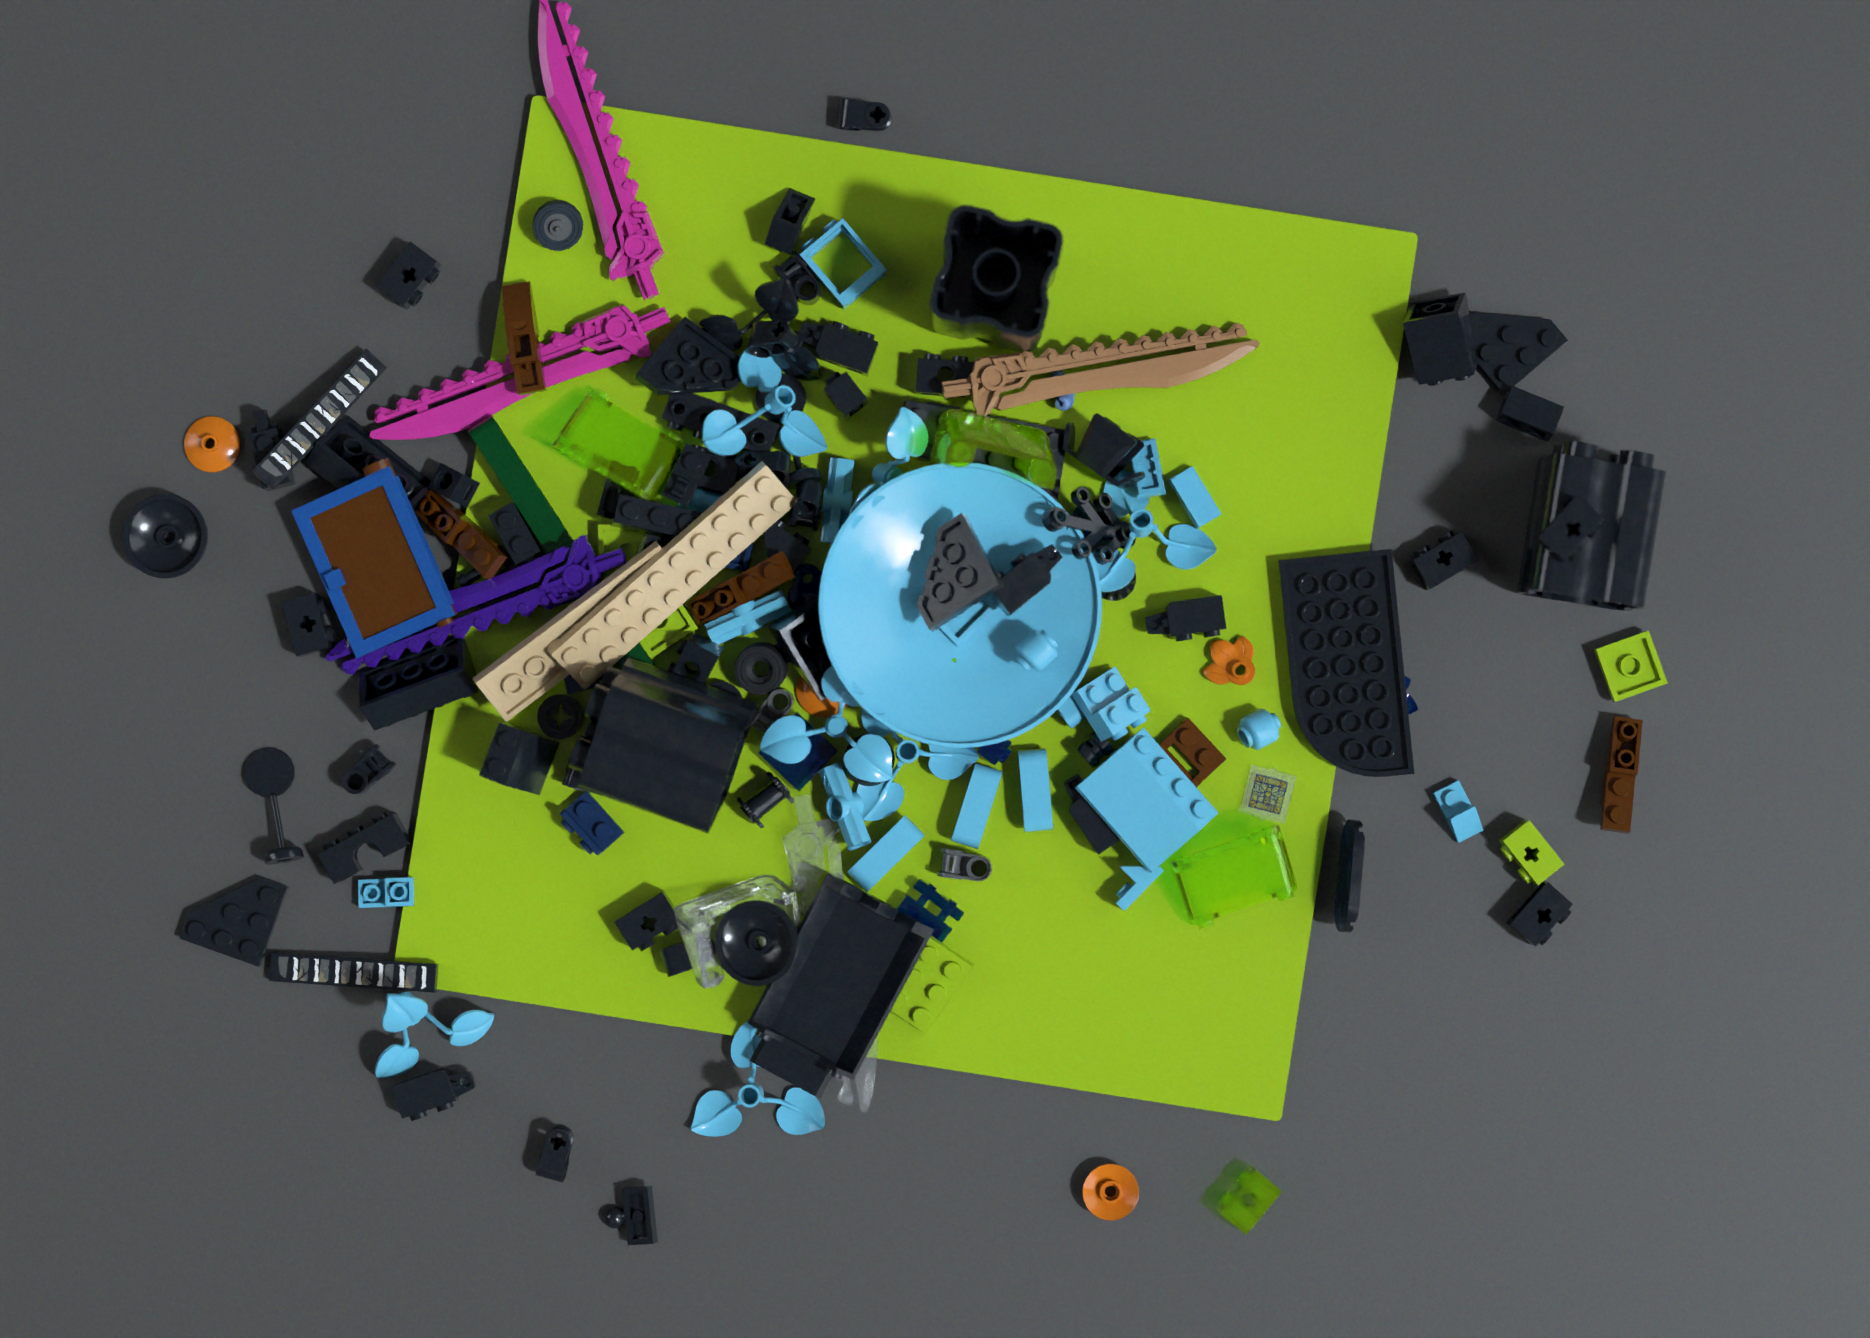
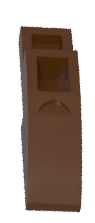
[502,281,547,396]
[414,489,507,580]
[686,551,796,628]
[1600,716,1643,834]

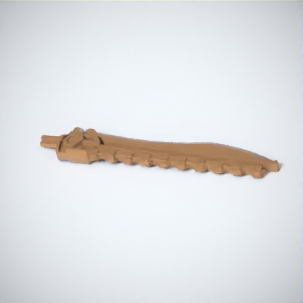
[942,323,1259,418]

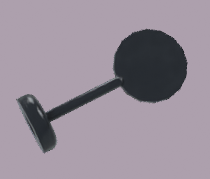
[756,373,822,489]
[244,748,304,865]

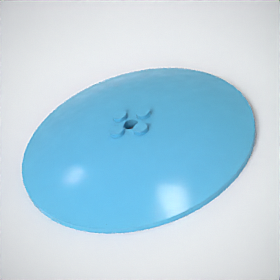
[818,462,1102,748]

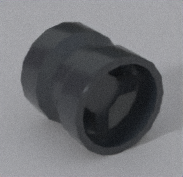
[1075,731,1114,768]

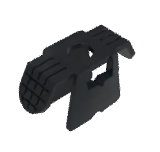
[1063,413,1145,489]

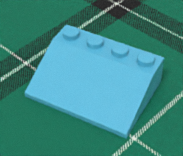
[1075,728,1218,873]

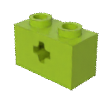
[1499,819,1564,885]

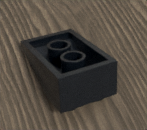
[768,595,832,701]

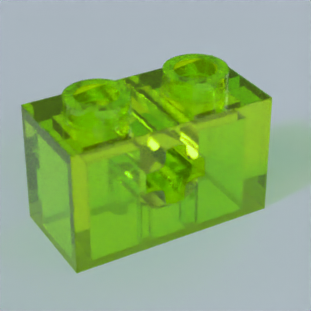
[1218,1167,1282,1235]

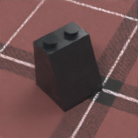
[1403,292,1477,386]
[479,722,560,795]

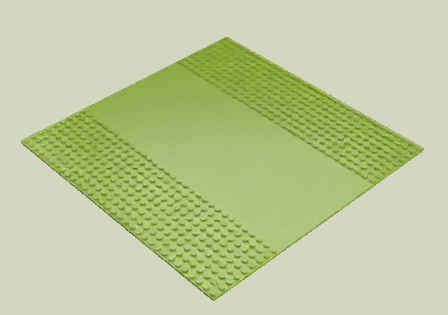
[394,95,1418,1121]

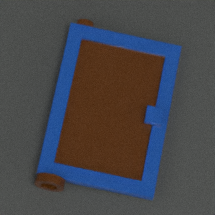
[292,458,457,658]

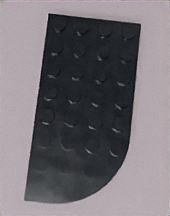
[1278,549,1415,777]

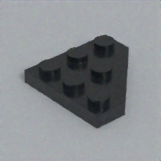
[1470,312,1568,396]
[634,317,742,395]
[916,513,1003,631]
[179,877,289,967]

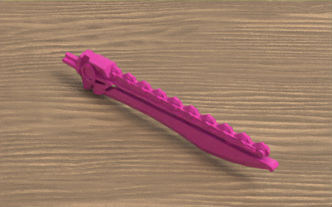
[538,0,664,300]
[370,304,671,440]

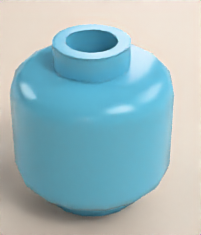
[1016,629,1059,672]
[1237,709,1281,750]

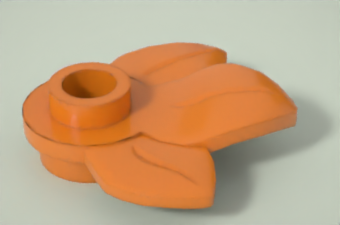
[1203,636,1255,685]

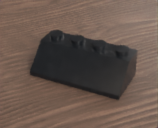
[306,415,431,510]
[359,636,478,731]

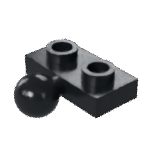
[603,1186,658,1245]

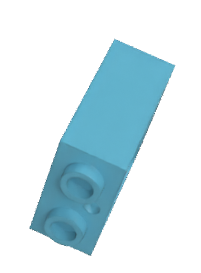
[800,218,887,309]

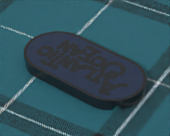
[1335,819,1365,933]

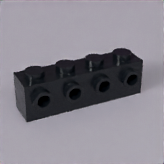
[662,393,781,452]

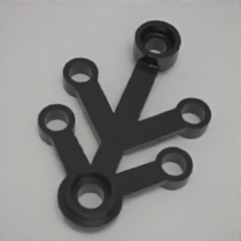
[1042,487,1136,565]

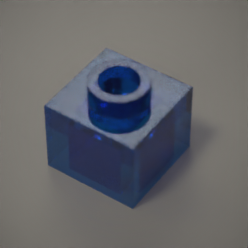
[977,740,1013,765]

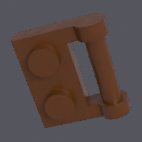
[1159,718,1226,788]

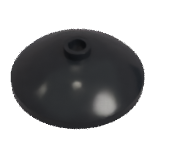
[122,494,208,579]
[715,900,799,986]

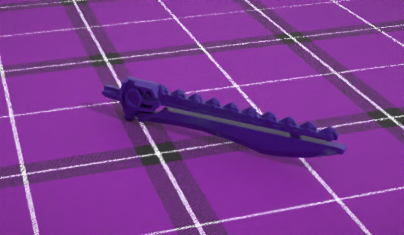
[326,535,626,675]

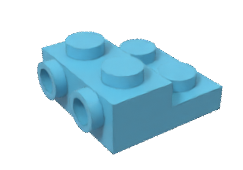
[1072,667,1151,742]

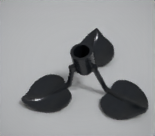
[699,276,822,381]

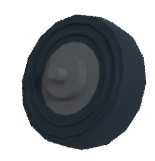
[532,200,583,251]

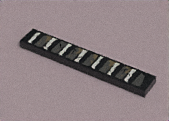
[251,348,387,490]
[269,952,439,993]

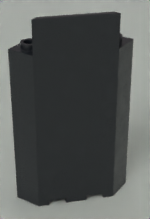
[747,873,934,1098]

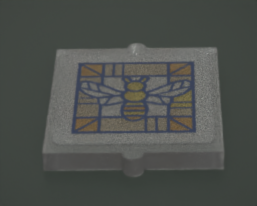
[1239,765,1297,824]

